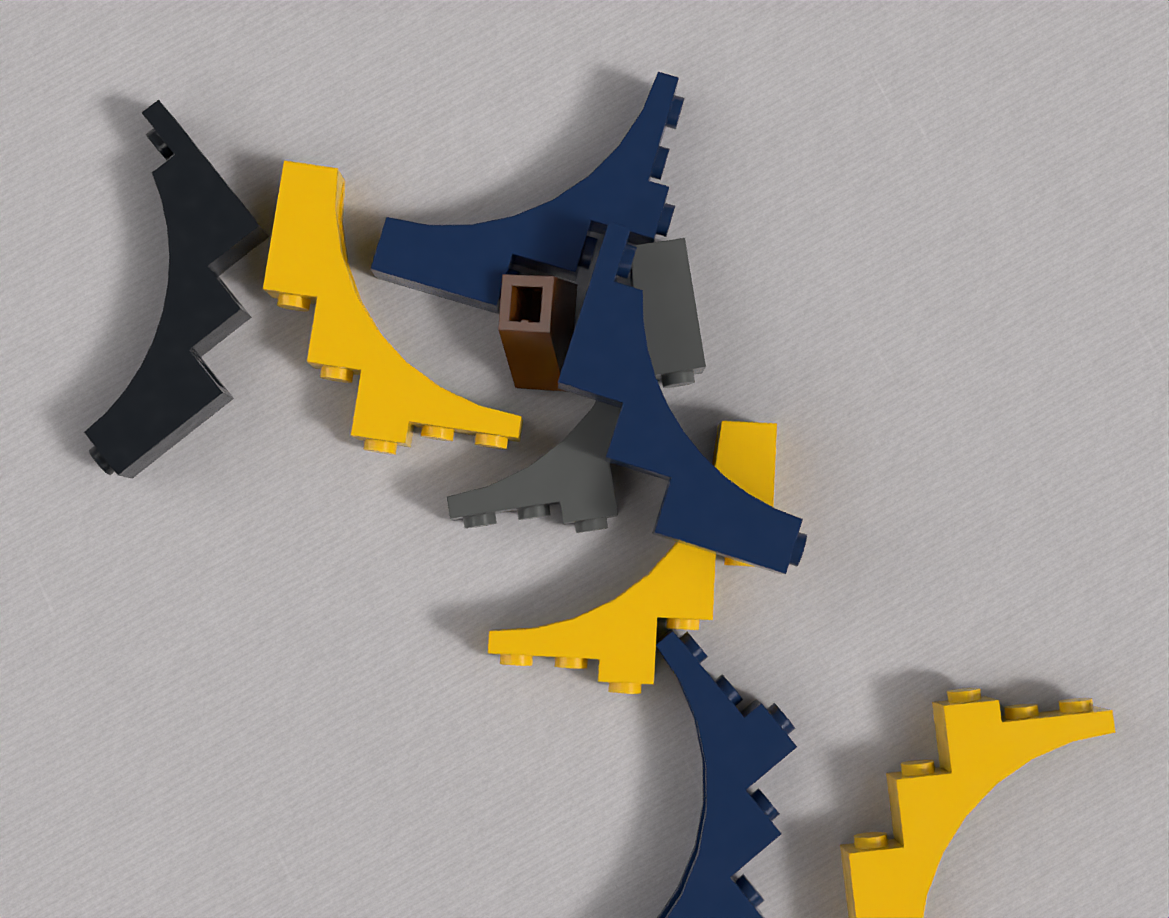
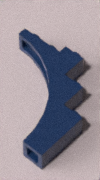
[370,72,685,314]
[656,629,797,918]

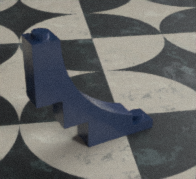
[558,221,807,574]

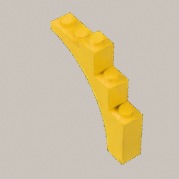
[263,160,523,455]
[488,421,777,694]
[840,688,1116,918]

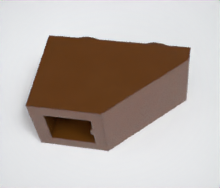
[498,274,578,392]

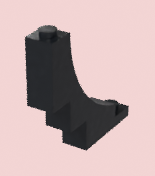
[84,99,269,479]

